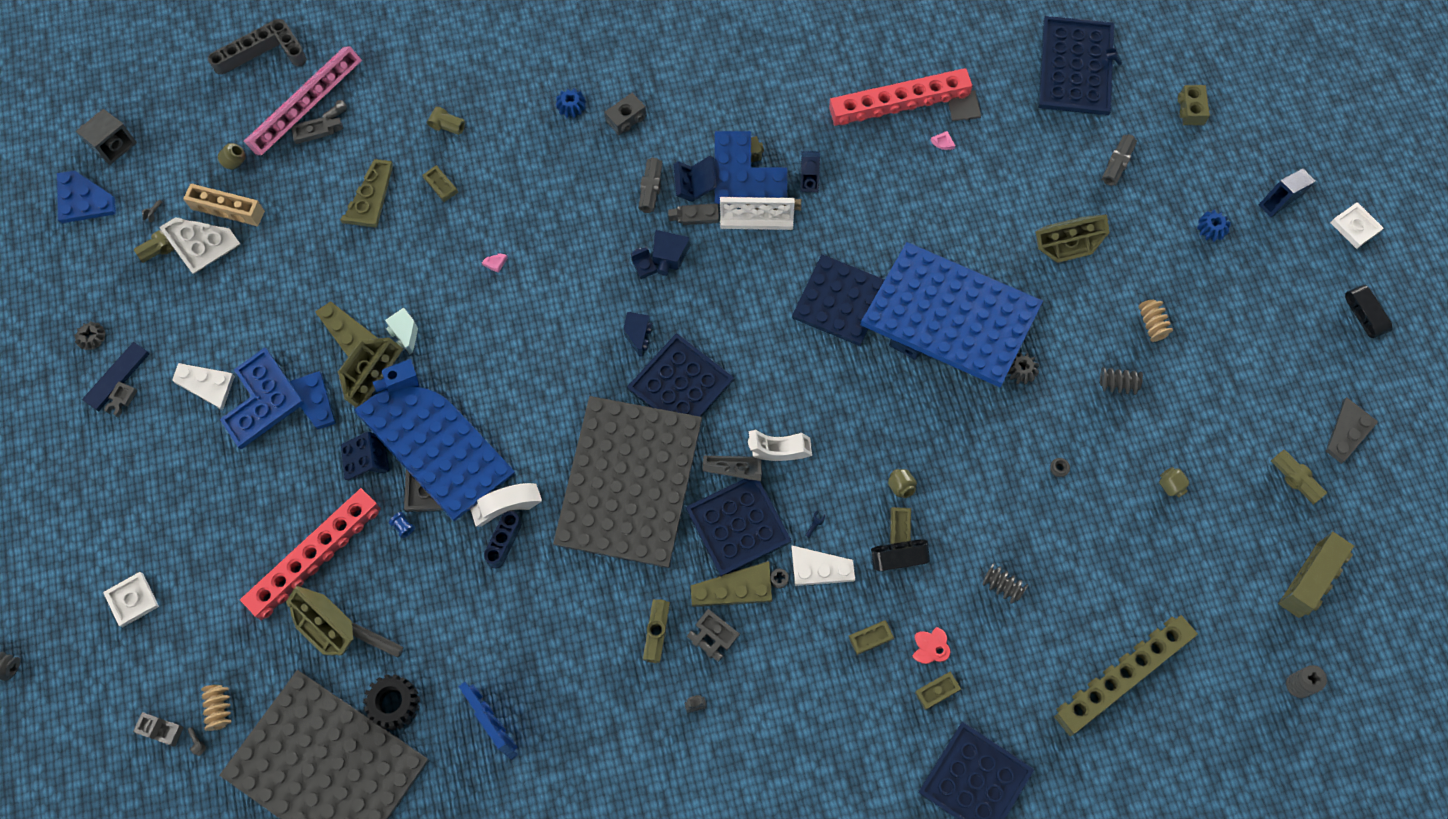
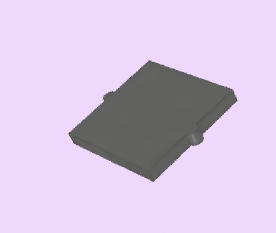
[948,90,981,121]

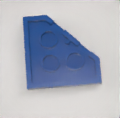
[57,170,116,224]

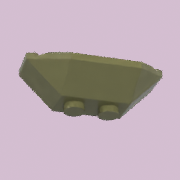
[1035,214,1110,263]
[338,337,403,408]
[286,586,353,655]

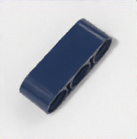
[484,511,522,569]

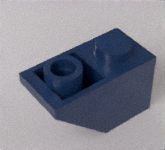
[801,151,820,192]
[623,312,653,357]

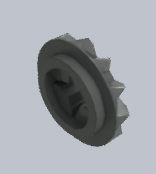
[74,321,105,350]

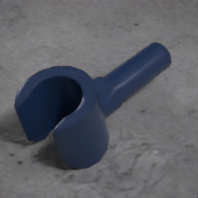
[1106,47,1122,65]
[805,510,826,538]

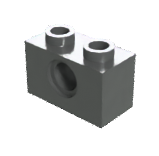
[604,93,646,135]

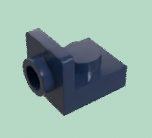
[630,247,657,279]

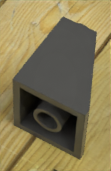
[76,109,137,165]

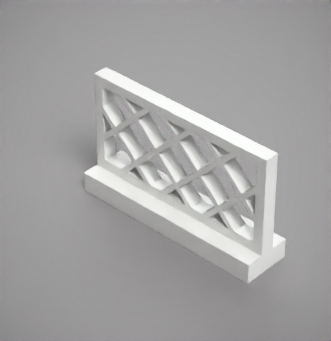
[720,197,795,230]

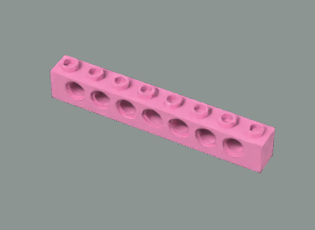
[243,47,362,155]

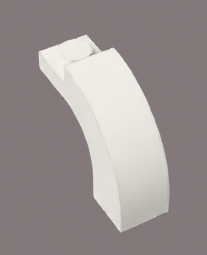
[748,430,812,461]
[470,483,542,527]

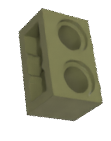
[1177,85,1210,125]

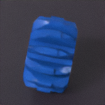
[556,88,586,119]
[1197,209,1231,242]

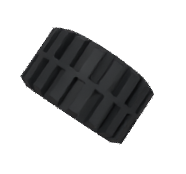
[363,674,420,730]

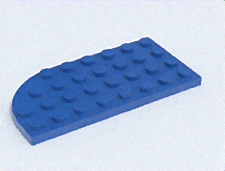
[354,386,515,521]

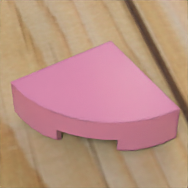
[931,132,955,150]
[482,254,508,273]

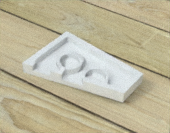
[172,363,235,411]
[791,546,855,586]

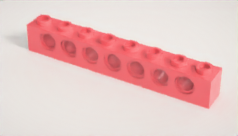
[829,68,972,126]
[240,488,381,621]

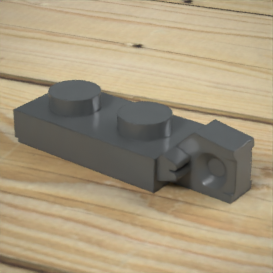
[291,117,344,144]
[668,203,719,225]

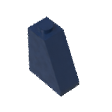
[1258,169,1316,217]

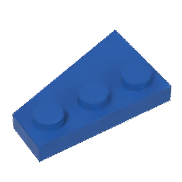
[290,371,336,430]

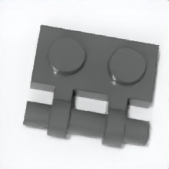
[687,609,740,662]

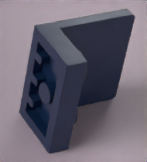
[341,431,389,481]

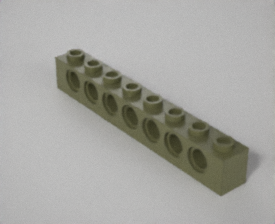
[1054,615,1198,736]

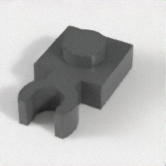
[104,381,137,417]
[684,695,707,713]

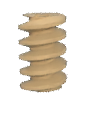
[1138,300,1173,342]
[201,685,232,731]

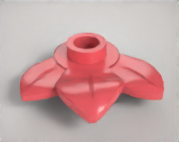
[912,627,951,664]

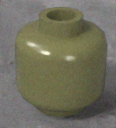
[218,143,245,170]
[1159,467,1190,497]
[888,469,917,498]

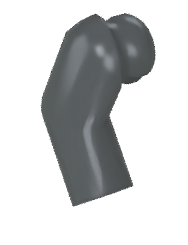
[323,100,347,119]

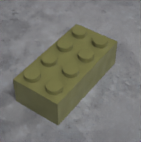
[1278,532,1354,618]

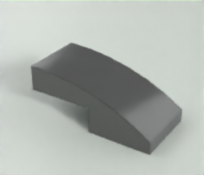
[133,712,184,747]

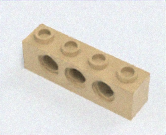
[183,183,265,226]

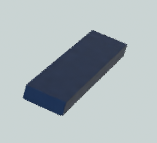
[82,342,150,412]

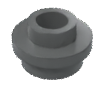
[1050,458,1070,477]

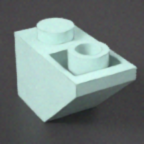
[385,308,418,355]

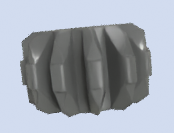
[1008,352,1039,385]

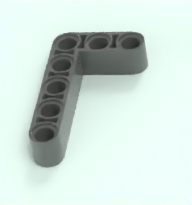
[208,19,307,75]

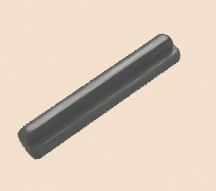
[352,623,403,657]

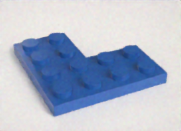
[715,131,787,205]
[220,347,304,449]
[458,682,518,760]

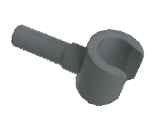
[142,200,162,223]
[188,727,206,756]

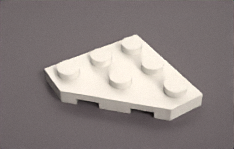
[159,217,241,274]

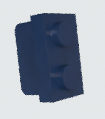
[674,156,717,202]

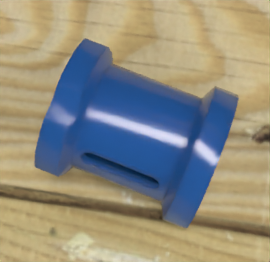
[389,512,415,538]

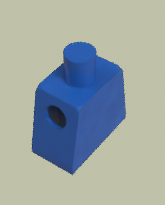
[373,359,419,393]

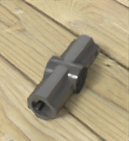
[1101,134,1137,186]
[638,158,663,213]

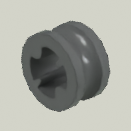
[771,569,789,589]

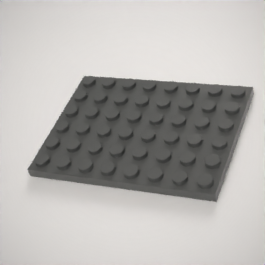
[553,396,702,568]
[219,670,429,819]

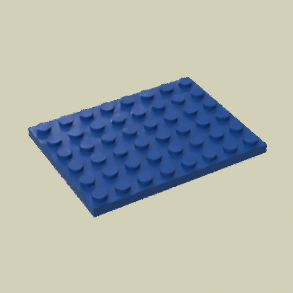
[860,242,1043,388]

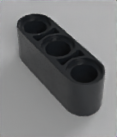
[1345,285,1393,338]
[871,539,930,571]

